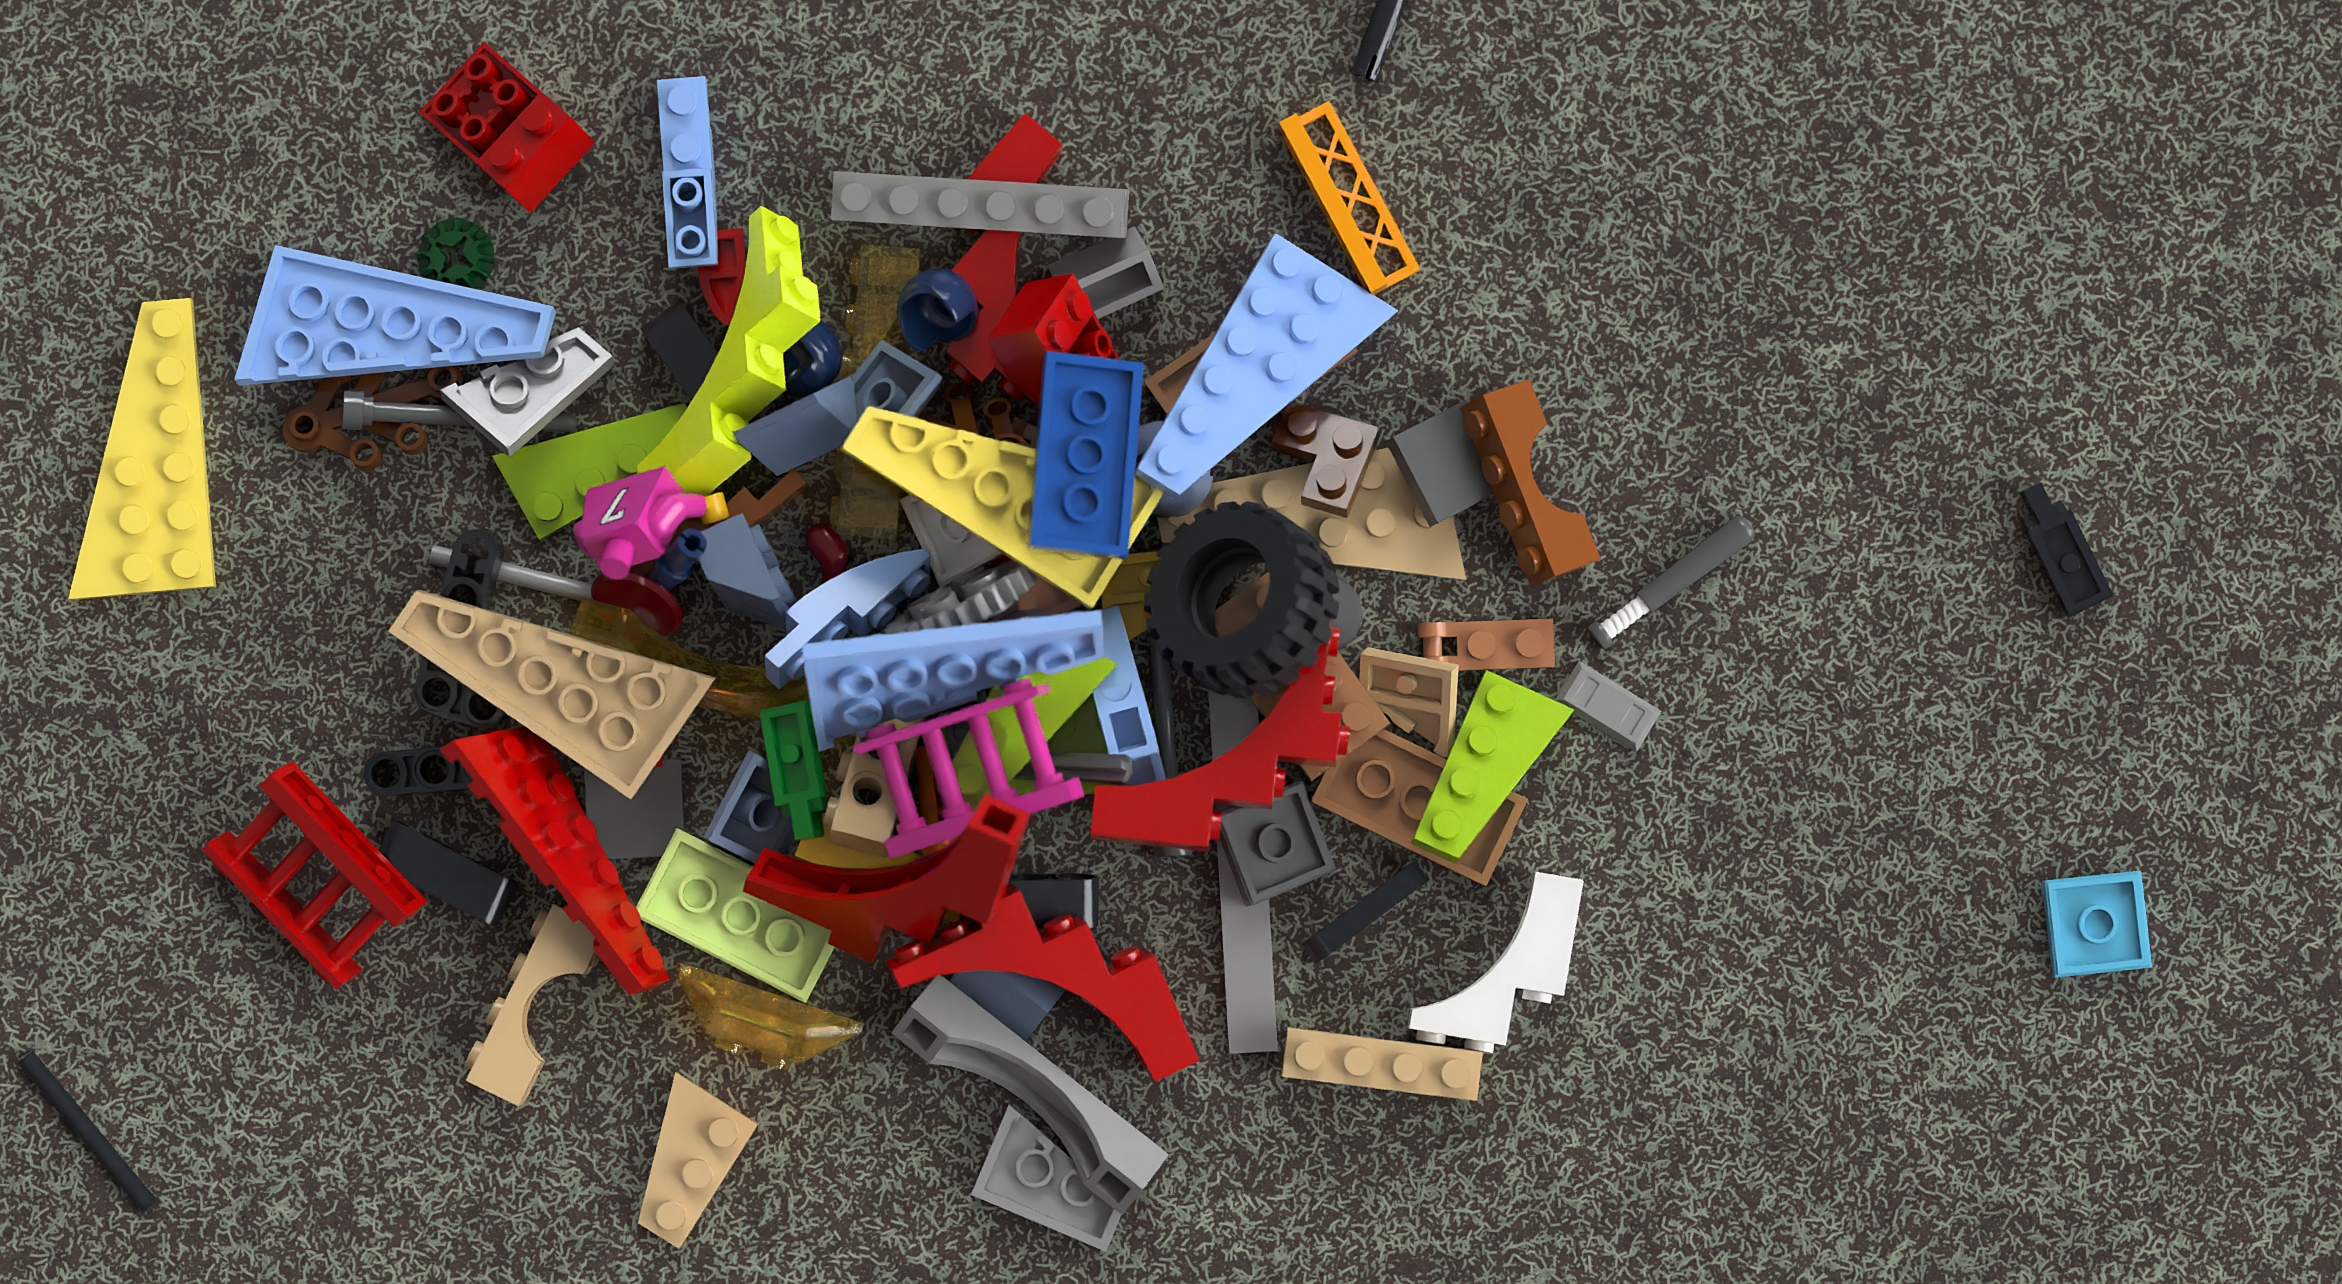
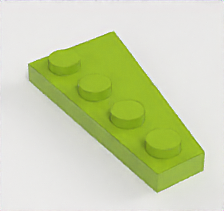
[492,403,687,541]
[937,617,1118,810]
[1410,670,1575,863]

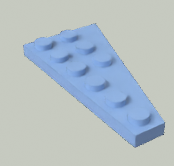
[1135,233,1398,500]
[234,245,556,386]
[802,610,1105,752]

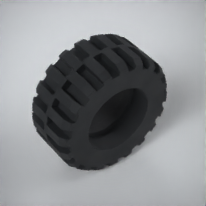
[1144,501,1339,698]

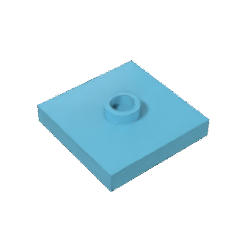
[2042,871,2152,978]

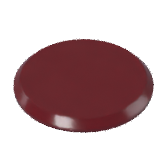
[591,571,682,638]

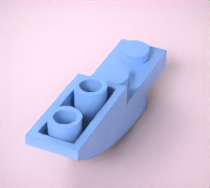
[657,76,718,269]
[765,549,930,689]
[1091,605,1166,786]

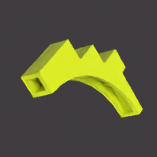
[637,206,820,496]

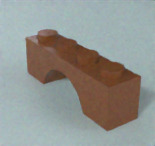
[1460,379,1601,587]

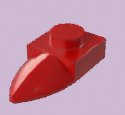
[698,228,747,326]

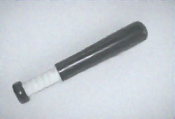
[1588,516,1755,650]

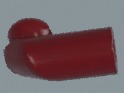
[805,523,848,584]

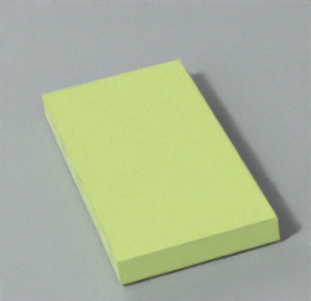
[636,828,834,1003]

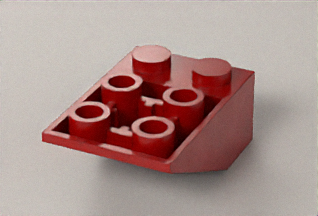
[419,42,596,213]
[987,273,1120,403]

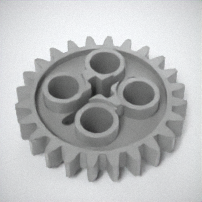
[884,560,1036,635]

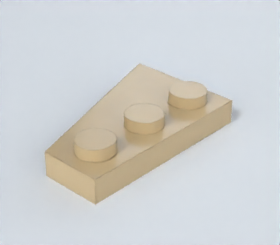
[638,1072,758,1249]

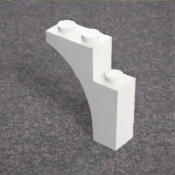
[1407,872,1584,1053]

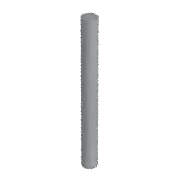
[429,545,595,605]

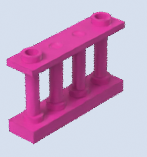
[853,678,1084,859]

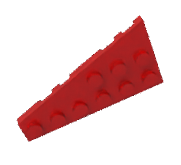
[440,726,670,996]

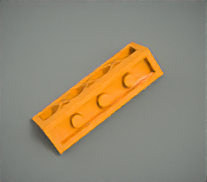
[1278,101,1420,295]

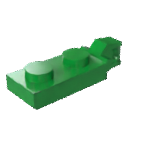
[760,701,828,840]

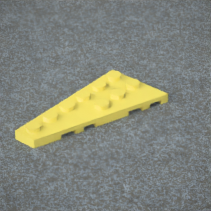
[68,298,216,600]
[840,406,1163,609]

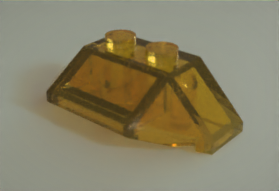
[675,962,866,1070]

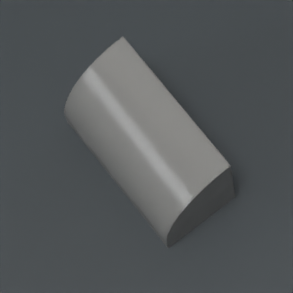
[1047,226,1165,319]

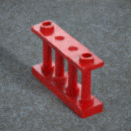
[202,761,428,990]

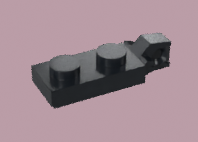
[2019,483,2113,618]

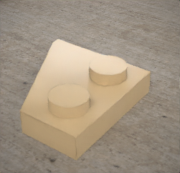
[1359,647,1459,757]

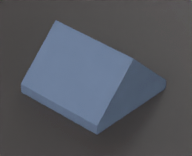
[851,339,942,422]
[733,376,857,476]
[703,750,794,863]
[949,970,1066,1042]

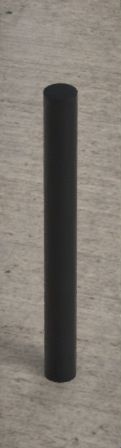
[18,1051,158,1213]

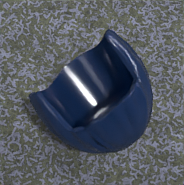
[897,269,979,352]
[783,319,842,398]

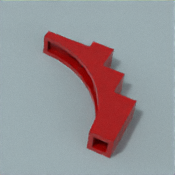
[945,112,1063,421]
[1090,620,1350,852]
[742,794,1031,963]
[886,883,1200,1081]

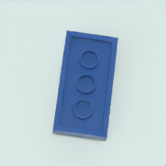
[1027,351,1144,560]

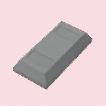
[1555,661,1662,752]

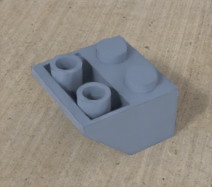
[698,513,797,629]

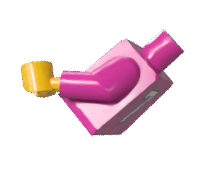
[573,466,729,579]

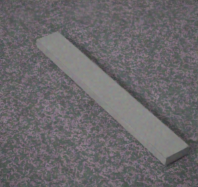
[1208,689,1278,1054]

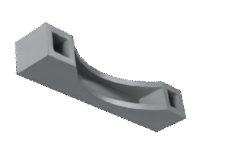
[831,171,1129,238]
[891,975,1169,1215]

